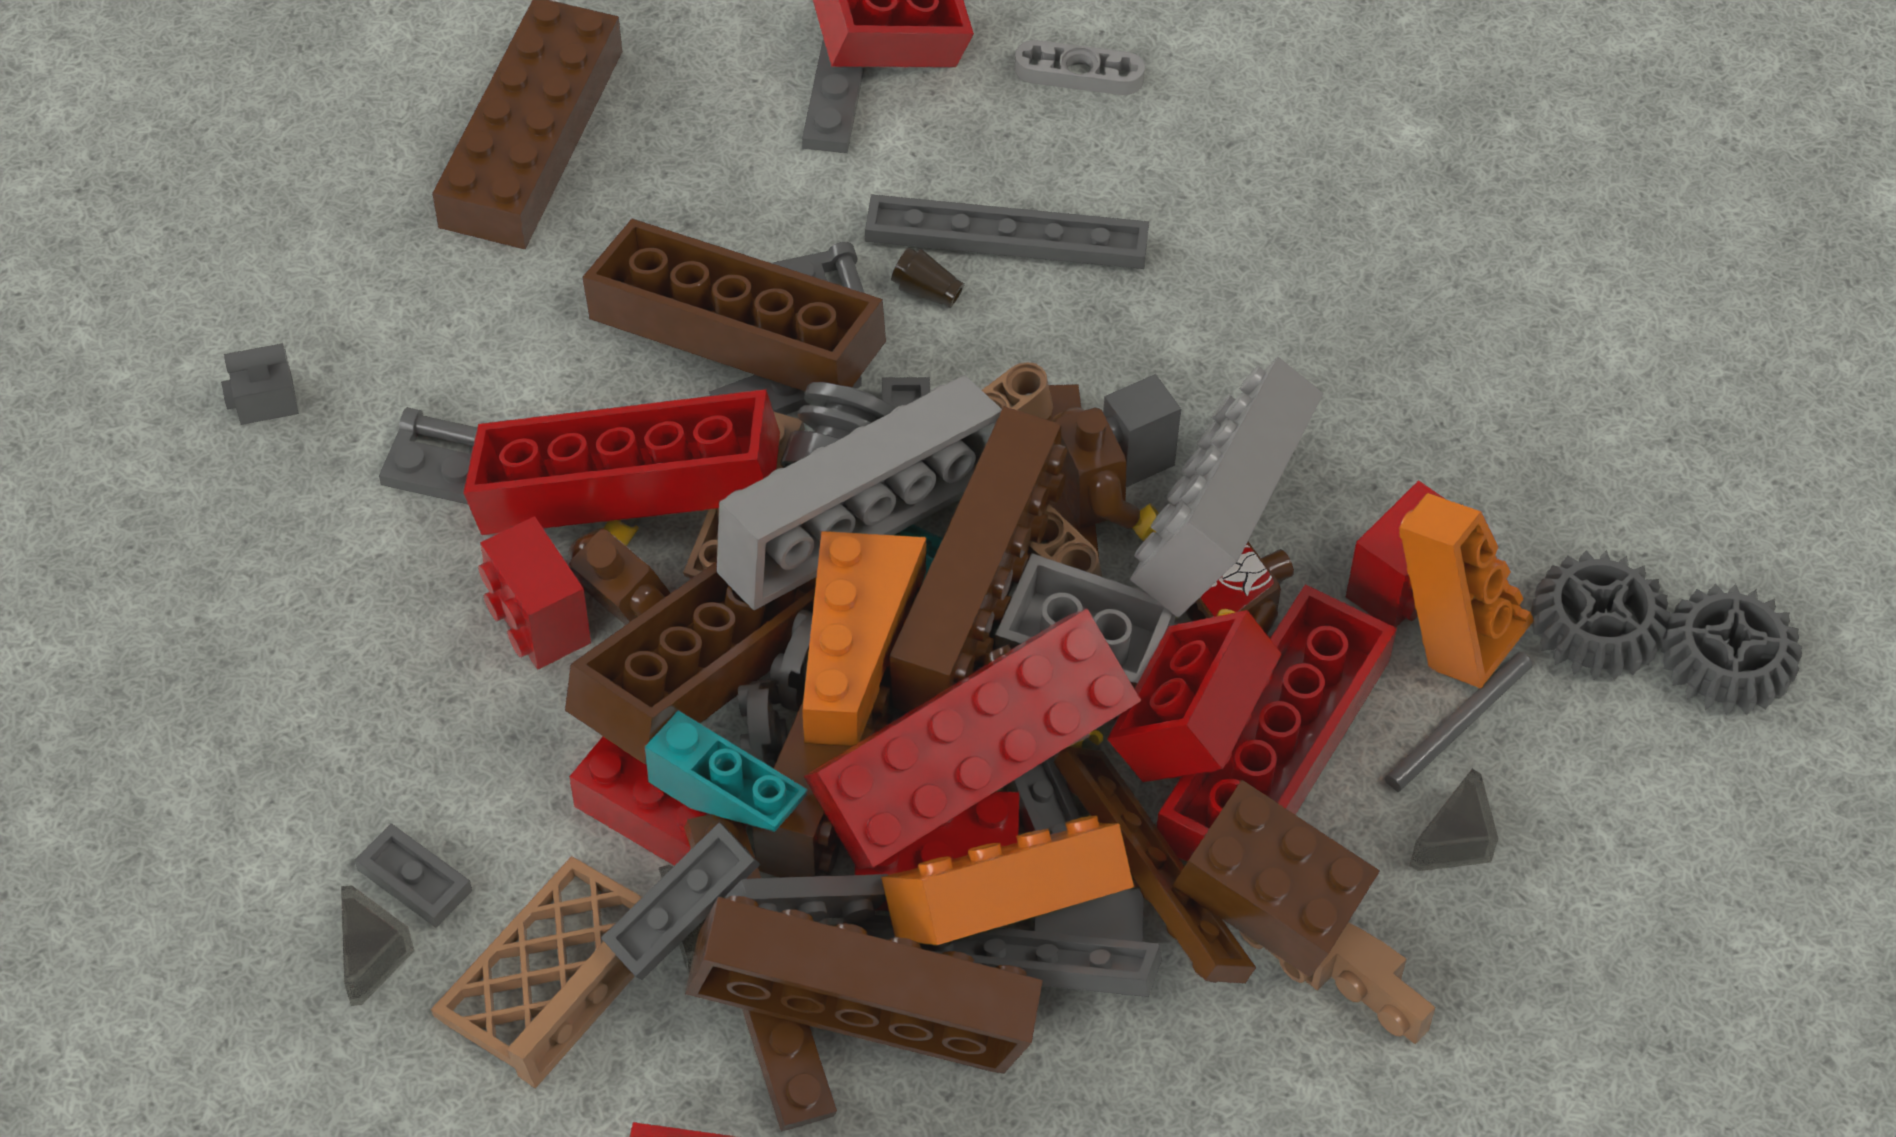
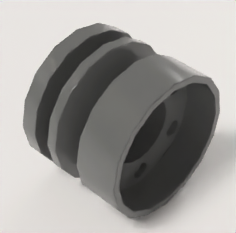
[780,382,895,468]

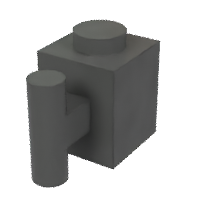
[221,343,299,425]

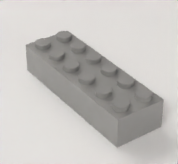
[1130,357,1324,618]
[717,375,1002,610]

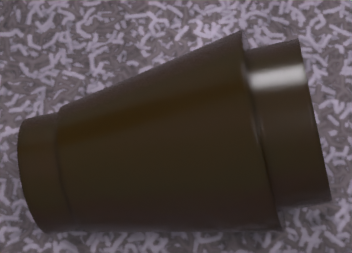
[891,247,965,308]

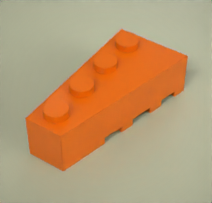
[1399,493,1534,688]
[803,531,926,746]
[881,815,1134,945]

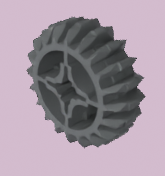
[1531,550,1670,681]
[1661,583,1802,715]

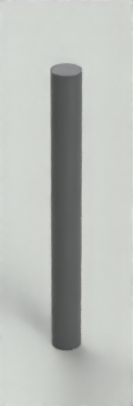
[1385,652,1533,792]

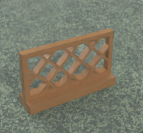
[431,856,642,1089]

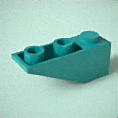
[645,710,808,832]

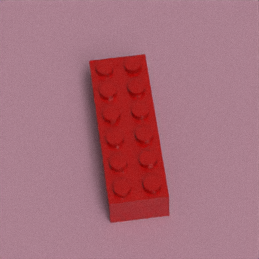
[464,389,780,535]
[1157,584,1397,862]
[803,608,1141,870]

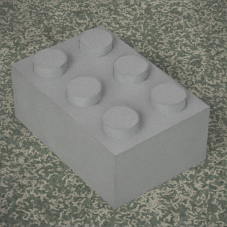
[994,553,1175,689]

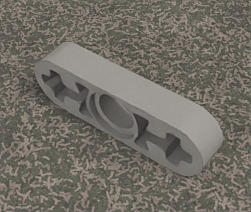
[1015,40,1145,95]

